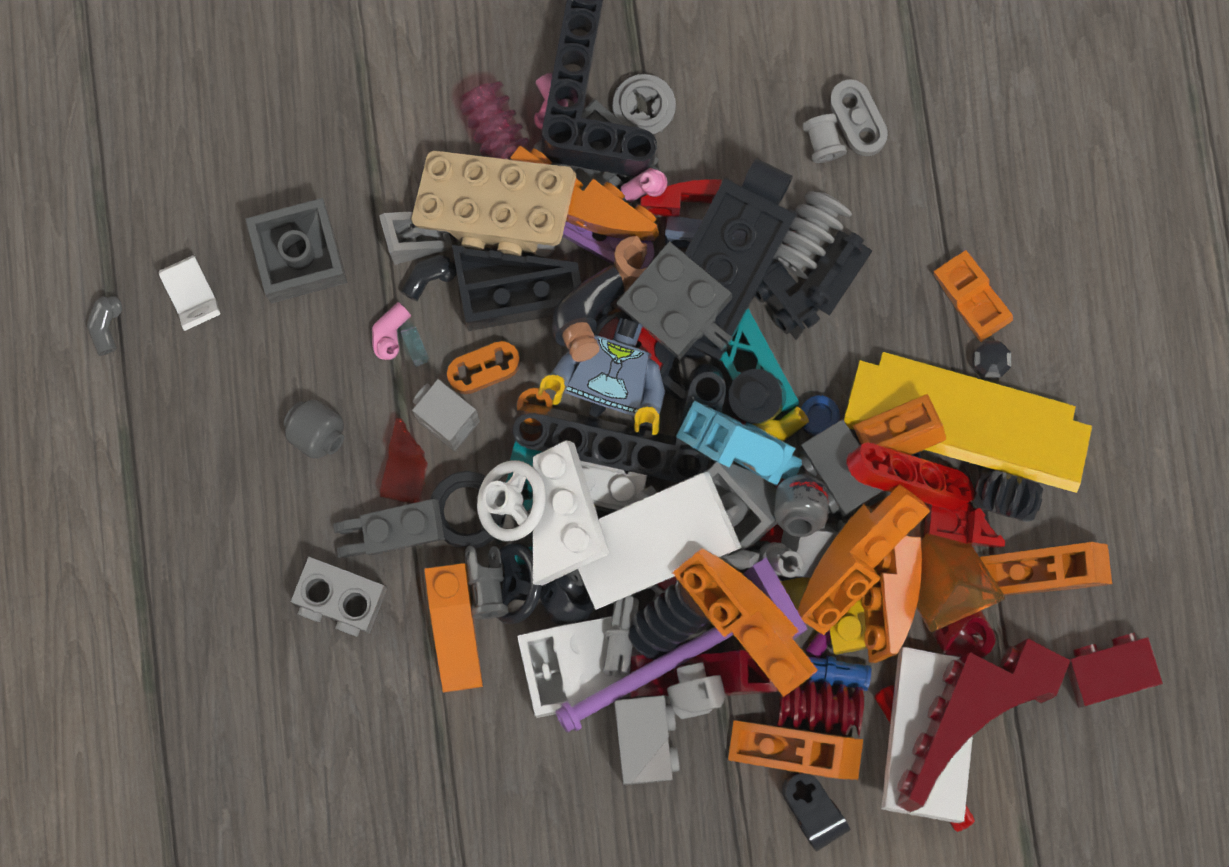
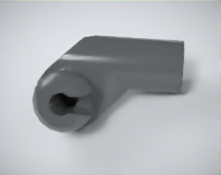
[87,296,122,356]

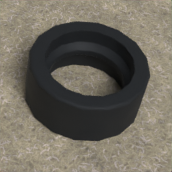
[430,471,506,549]

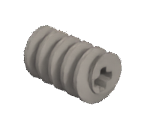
[774,191,852,279]

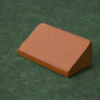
[853,394,946,455]

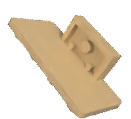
[412,151,576,256]

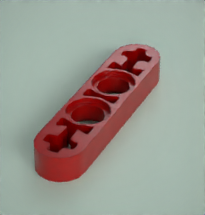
[846,442,975,511]

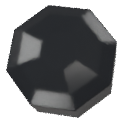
[972,341,1011,380]

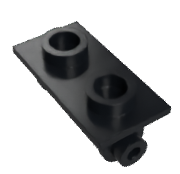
[800,230,873,316]
[754,260,821,340]

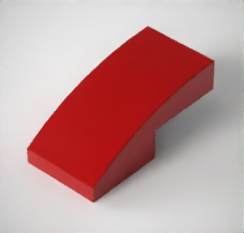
[640,179,722,217]

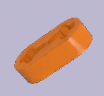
[447,341,520,394]

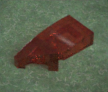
[380,418,428,504]

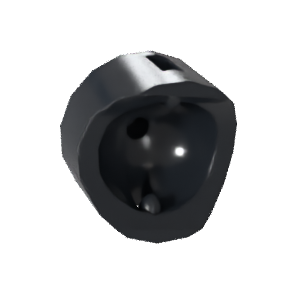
[729,369,786,424]
[540,575,595,626]

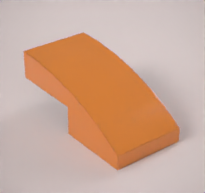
[933,250,1013,343]

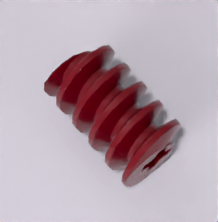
[777,679,865,738]

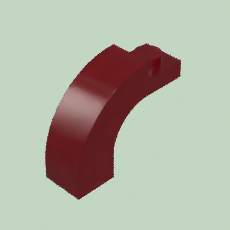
[630,650,778,698]

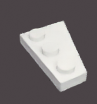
[533,440,609,585]

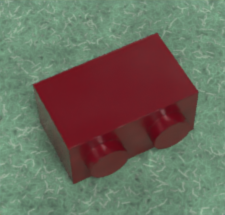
[1067,633,1163,708]

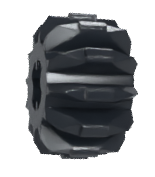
[973,469,1043,522]

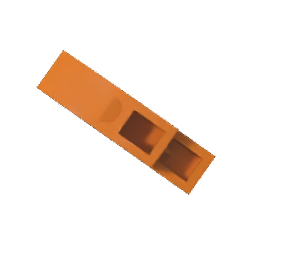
[510,146,659,241]
[797,484,930,635]
[861,498,922,663]
[672,549,818,697]

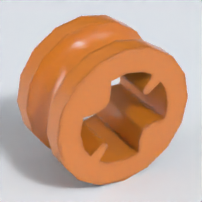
[517,388,553,426]

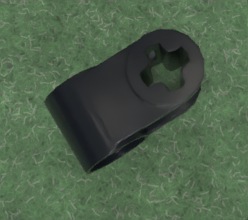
[782,772,851,852]

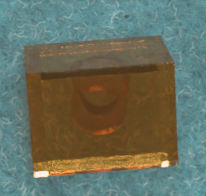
[916,533,1005,632]

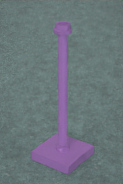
[555,558,808,733]

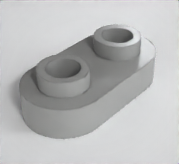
[830,79,888,156]

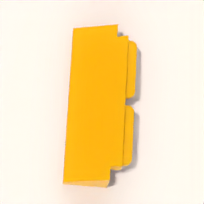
[844,352,1092,493]

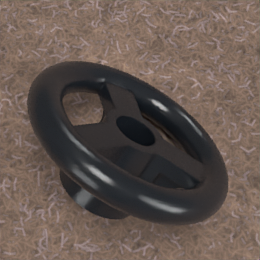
[488,543,543,624]

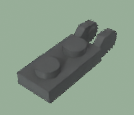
[333,499,445,558]

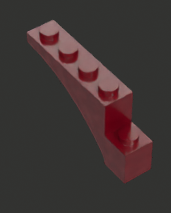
[896,638,1071,813]

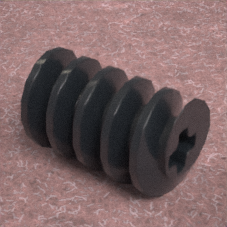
[628,580,709,660]

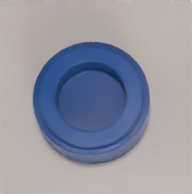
[801,396,840,436]

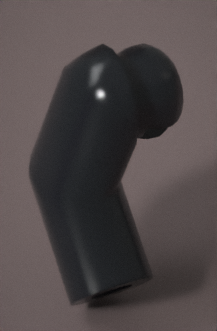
[401,255,457,302]

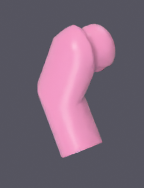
[372,302,411,360]

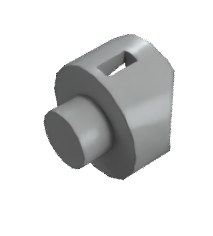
[667,663,725,719]

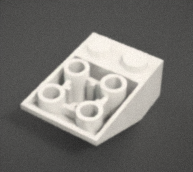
[517,617,642,718]

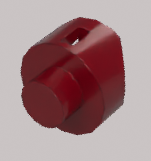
[933,604,996,659]

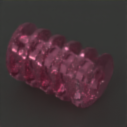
[459,81,529,160]

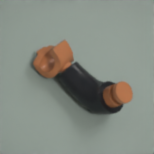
[552,236,647,362]

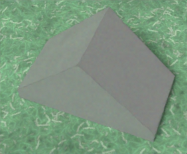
[379,212,452,265]

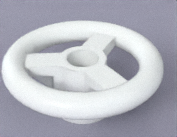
[477,460,546,541]

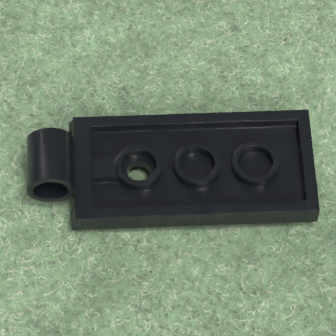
[685,158,797,362]

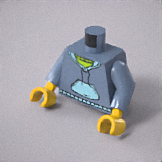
[538,318,665,435]

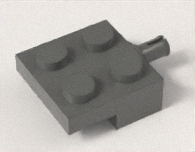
[617,242,733,360]

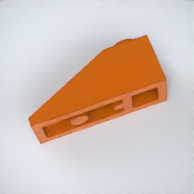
[977,542,1112,597]
[424,563,483,693]
[728,720,864,780]

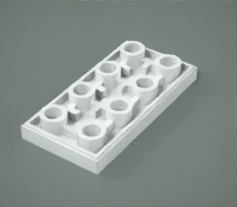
[578,471,741,610]
[881,647,973,823]

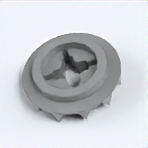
[613,74,676,134]

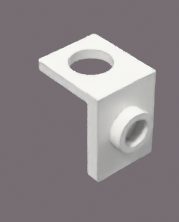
[158,255,220,331]

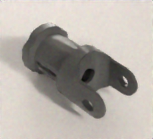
[465,546,508,620]

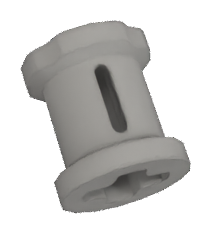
[802,114,847,163]

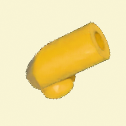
[751,407,809,441]

